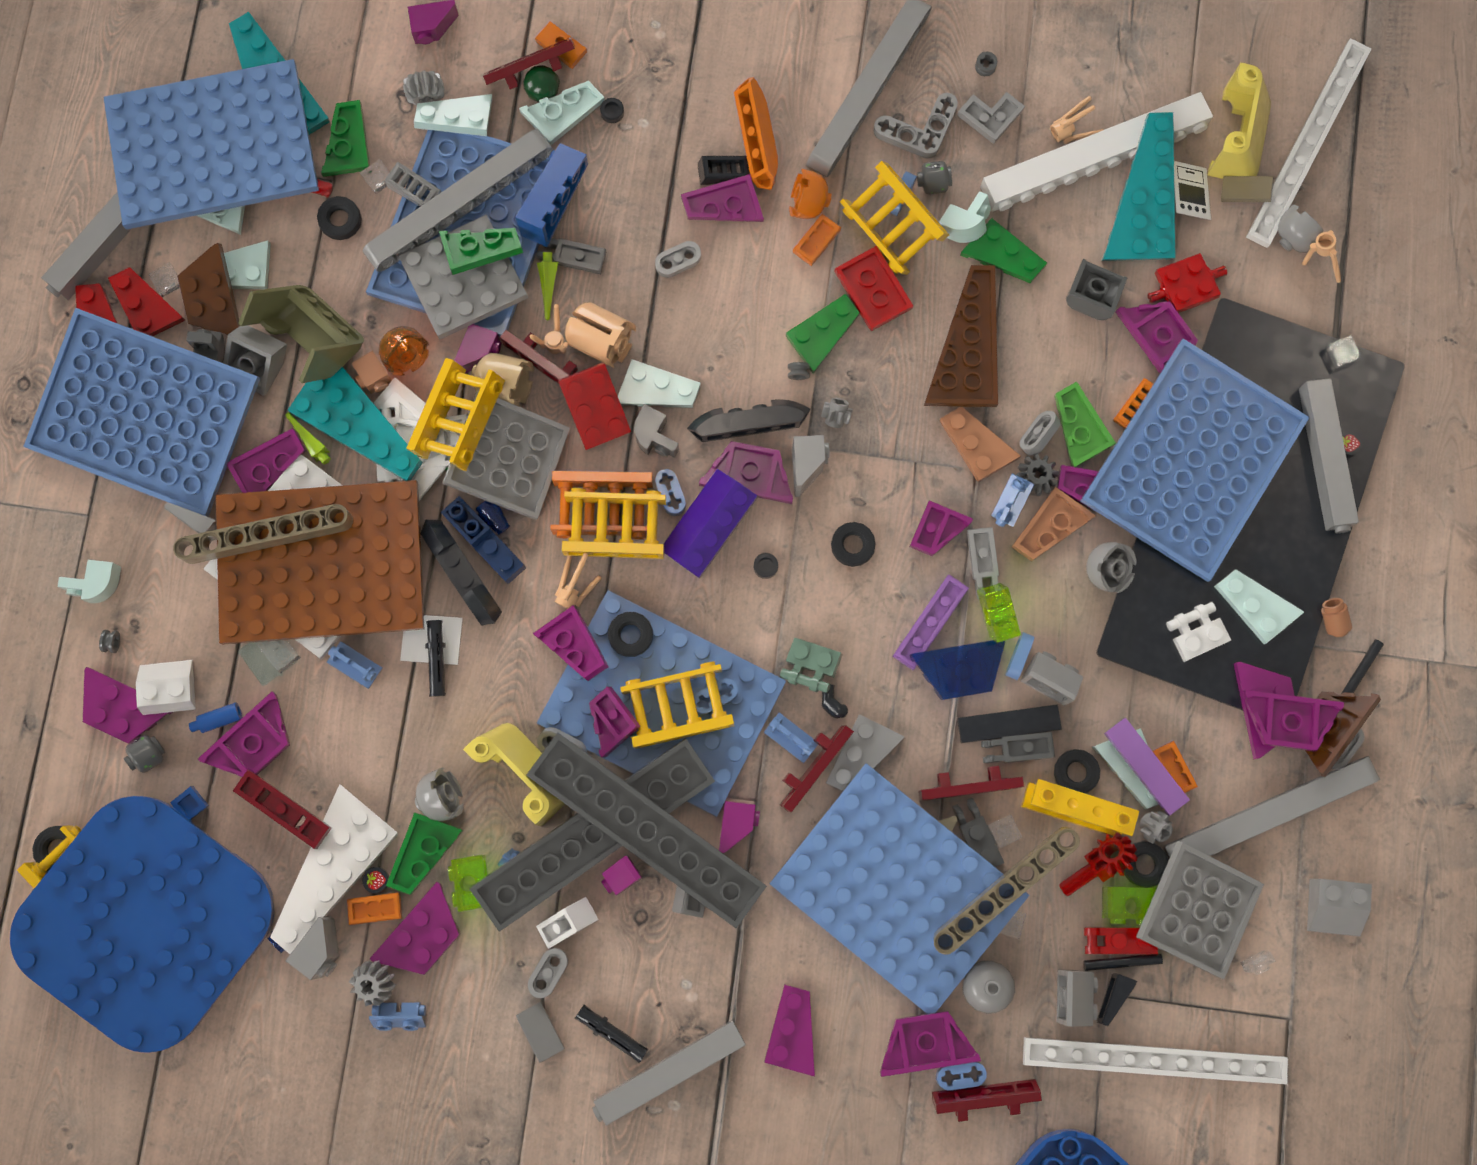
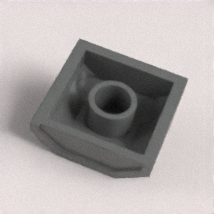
[1066,259,1128,321]

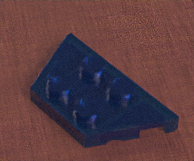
[910,638,1005,700]

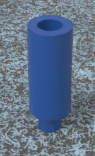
[189,702,243,733]

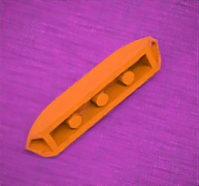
[734,77,778,190]

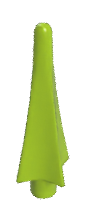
[537,252,559,321]
[286,412,331,465]

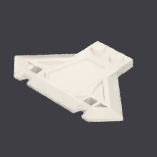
[374,377,467,501]

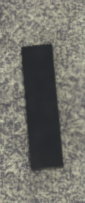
[957,704,1062,744]

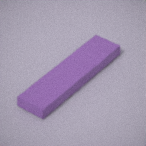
[892,574,969,670]
[1104,717,1190,816]

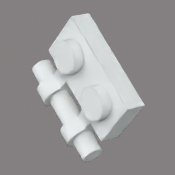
[1166,602,1231,662]

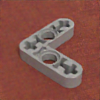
[873,93,958,158]

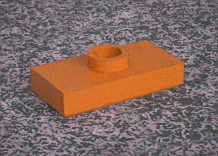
[535,21,587,69]
[793,214,841,266]
[1152,741,1198,793]
[347,892,402,925]

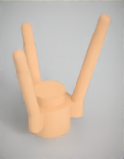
[1050,96,1103,145]
[1302,230,1341,283]
[530,304,568,354]
[555,553,601,609]

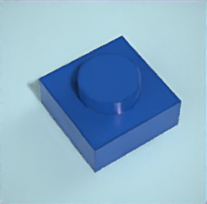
[170,786,209,820]

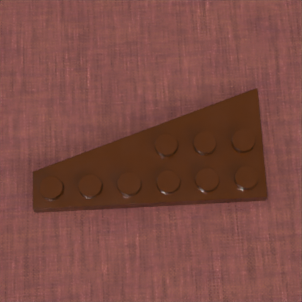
[924,265,998,407]

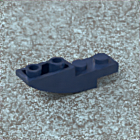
[441,496,526,584]

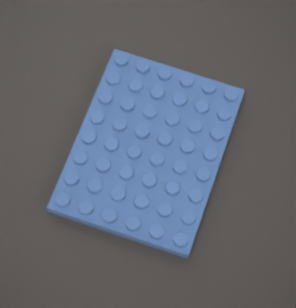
[103,59,319,230]
[366,130,550,337]
[23,308,260,517]
[1080,339,1309,582]
[537,590,786,817]
[769,763,1030,1014]

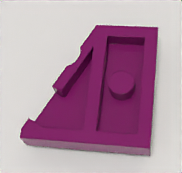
[909,500,973,556]
[589,686,640,758]

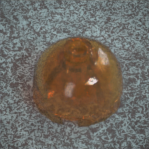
[378,326,429,376]

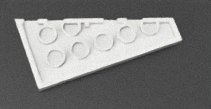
[270,784,398,954]

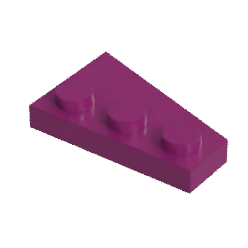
[227,428,306,493]
[533,605,609,681]

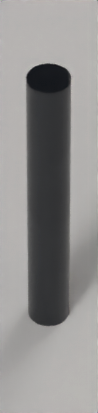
[1341,639,1384,694]
[1083,954,1163,971]

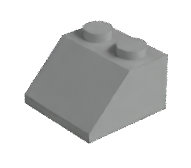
[223,325,287,396]
[792,435,830,497]
[1020,651,1083,706]
[1307,879,1372,936]
[286,916,339,980]
[1056,969,1098,1027]

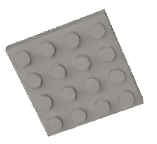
[398,215,528,340]
[442,390,570,520]
[1136,841,1264,979]

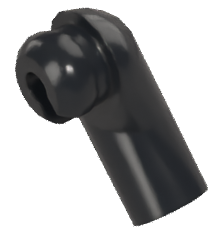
[822,684,848,719]

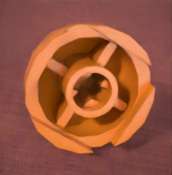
[789,168,831,219]

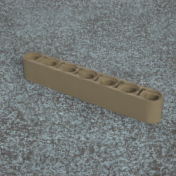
[173,504,353,564]
[933,827,1080,955]

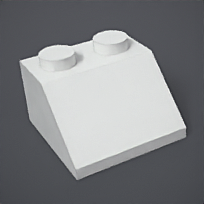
[136,660,196,715]

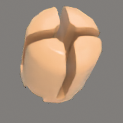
[565,302,636,368]

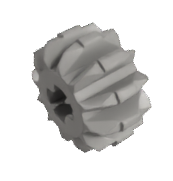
[403,70,445,106]
[349,960,396,1007]

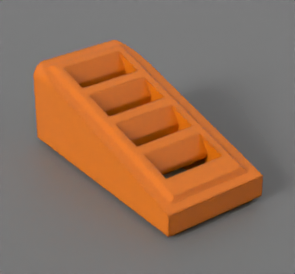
[1113,378,1153,429]

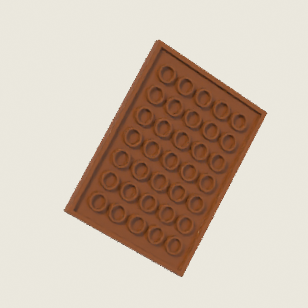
[216,480,425,645]

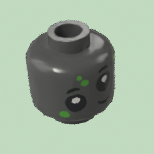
[917,161,952,194]
[124,735,165,773]

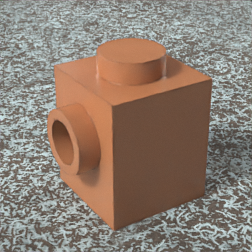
[351,350,392,394]

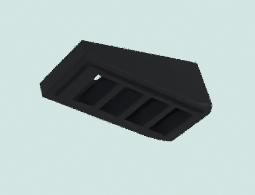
[698,156,750,185]
[1097,973,1138,1026]

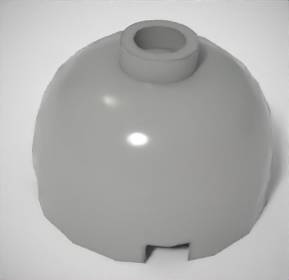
[1278,205,1324,253]
[1086,542,1136,593]
[415,768,464,821]
[962,961,1015,1014]

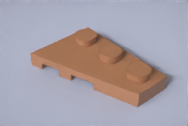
[940,407,1021,482]
[1012,487,1096,562]

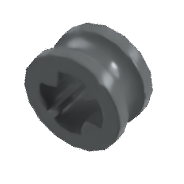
[975,51,998,77]
[788,362,810,380]
[99,630,120,653]

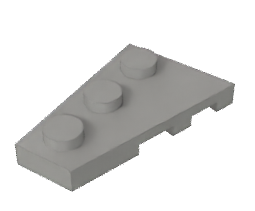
[826,714,904,792]

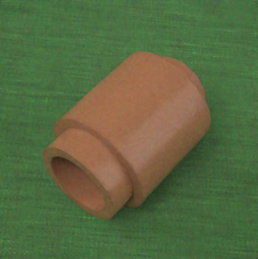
[1321,598,1352,637]

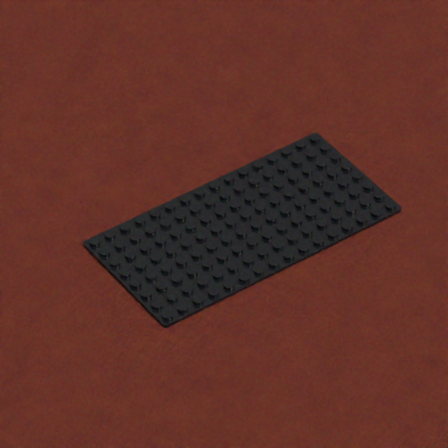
[1096,298,1405,711]

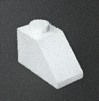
[536,897,599,949]

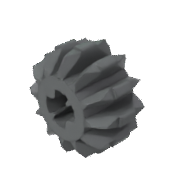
[1016,453,1059,496]

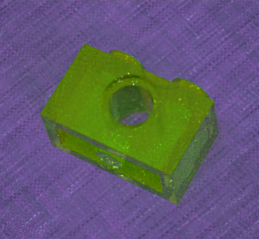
[977,583,1021,643]
[448,855,488,912]
[1102,887,1157,925]

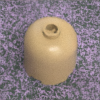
[471,353,534,407]

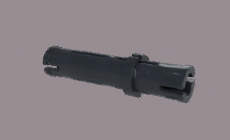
[425,620,446,697]
[574,1004,648,1063]

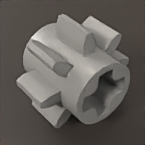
[821,398,853,428]
[1140,810,1173,844]

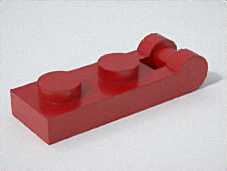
[1084,927,1158,954]

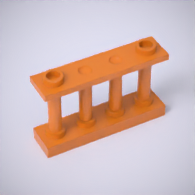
[550,471,653,540]

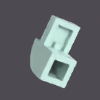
[939,191,991,243]
[57,560,121,603]

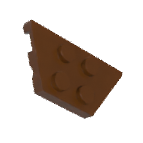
[177,243,240,335]
[1305,691,1381,778]

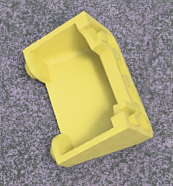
[1207,62,1271,179]
[463,723,565,827]

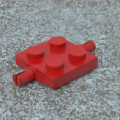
[1148,253,1227,313]

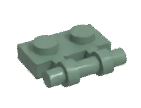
[780,637,843,693]

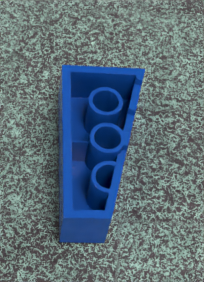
[515,143,588,247]

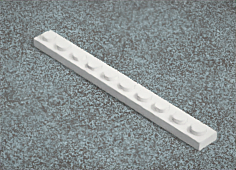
[1246,38,1371,248]
[1023,1037,1288,1084]

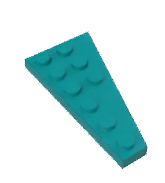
[229,12,330,135]
[1101,112,1175,261]
[287,367,423,481]

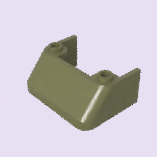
[238,285,364,383]

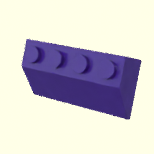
[664,469,758,578]

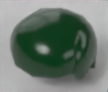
[524,65,560,102]

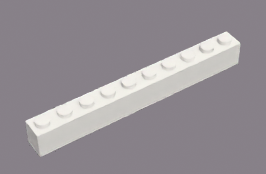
[980,92,1213,212]

